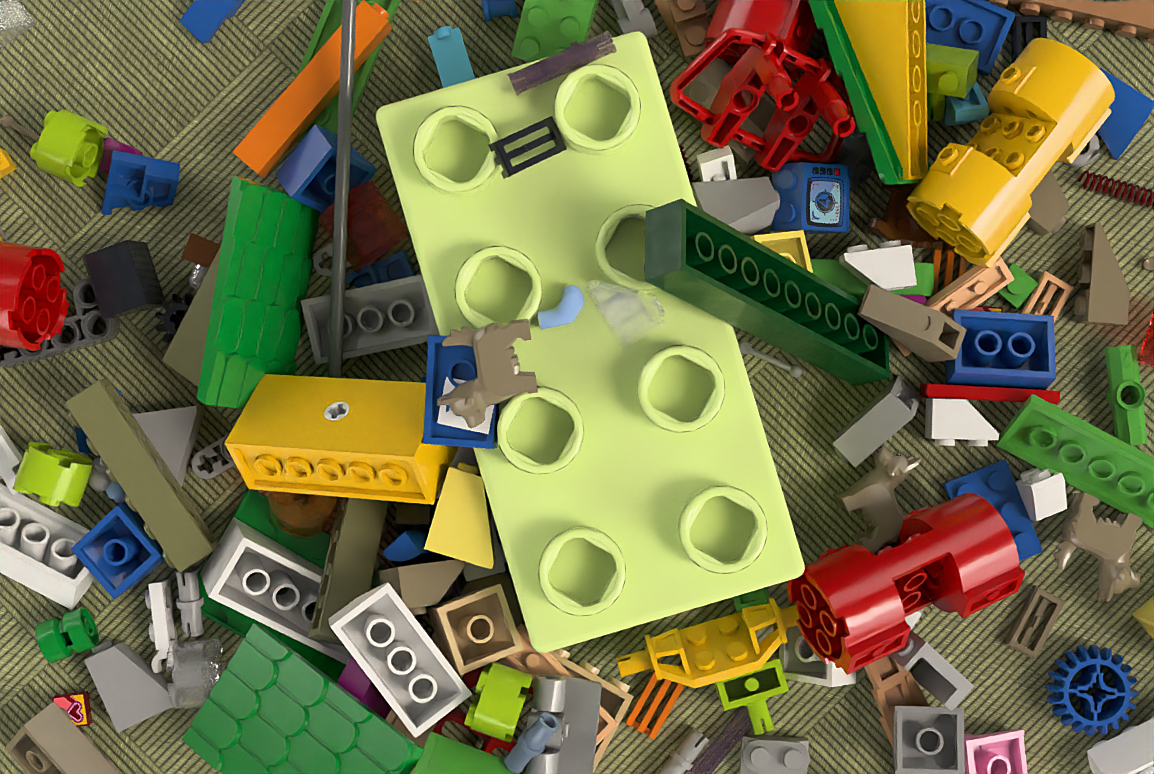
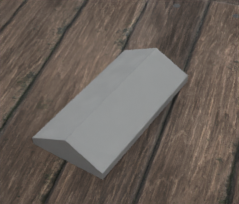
[301,274,440,365]

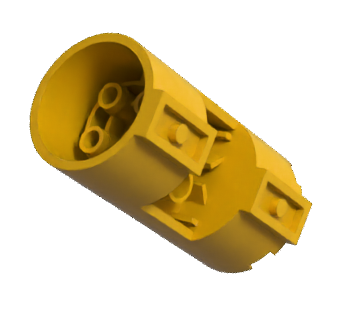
[906,38,1115,269]

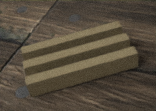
[1004,585,1066,660]

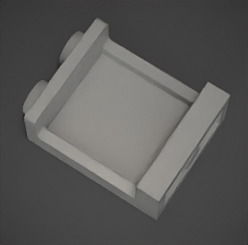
[888,630,974,711]

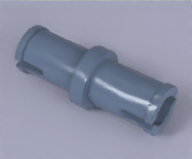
[504,712,560,773]

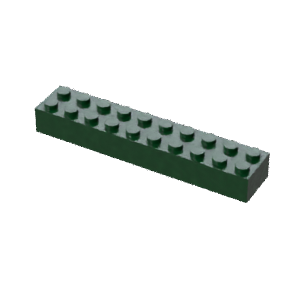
[644,199,890,386]

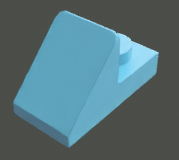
[944,81,989,126]

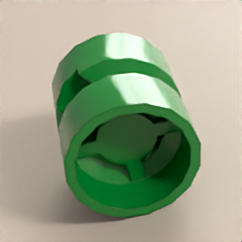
[36,607,99,664]

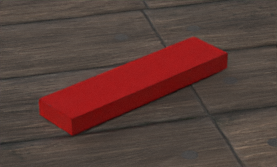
[920,384,1060,404]

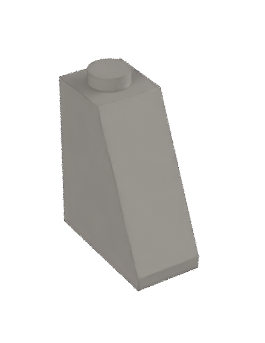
[691,177,780,236]
[832,375,921,467]
[132,406,205,488]
[84,640,186,733]

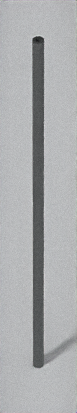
[328,0,357,378]

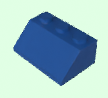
[945,310,1056,390]

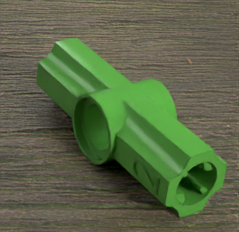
[1104,345,1148,446]

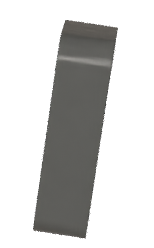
[0,278,120,368]

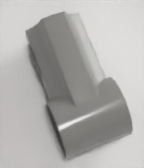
[610,0,657,39]

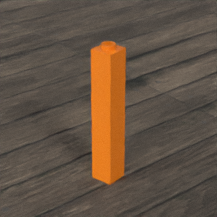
[233,0,392,178]

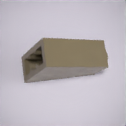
[1025,168,1070,237]

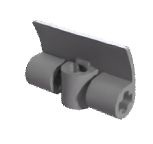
[525,674,602,774]

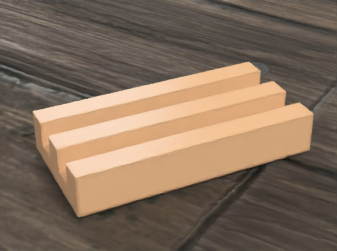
[1019,271,1074,322]

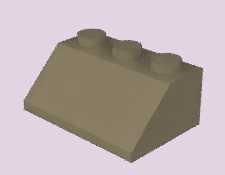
[672,57,775,169]
[371,559,466,615]
[5,701,119,774]

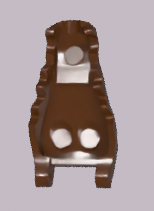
[867,182,956,251]

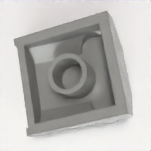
[893,706,965,774]
[739,734,810,774]

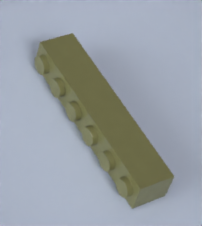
[65,378,220,573]
[308,497,393,646]

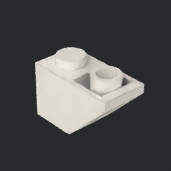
[839,240,917,291]
[925,398,999,446]
[1015,467,1067,521]

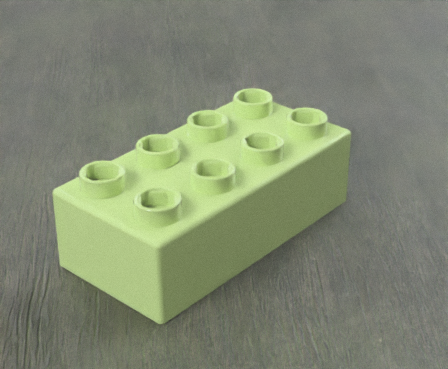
[376,31,805,653]

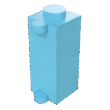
[428,26,475,88]

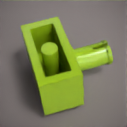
[926,43,979,121]
[714,656,789,735]

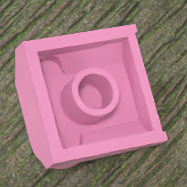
[964,729,1028,774]

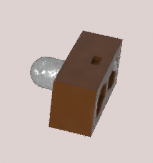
[181,233,221,289]

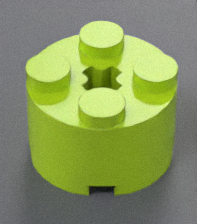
[30,110,108,187]
[13,442,94,507]
[464,662,533,743]

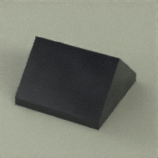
[82,240,165,320]

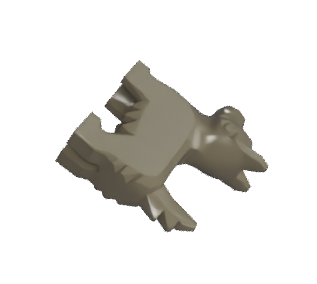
[436,319,538,429]
[833,445,927,553]
[1053,492,1143,602]

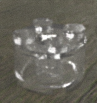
[166,638,229,710]

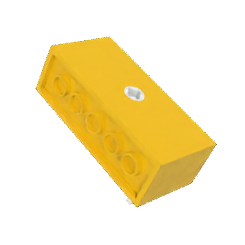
[225,374,459,505]

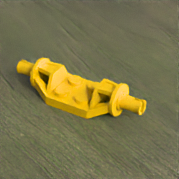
[616,597,800,688]

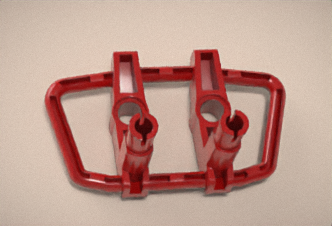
[669,28,855,173]

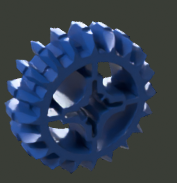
[1045,644,1139,736]

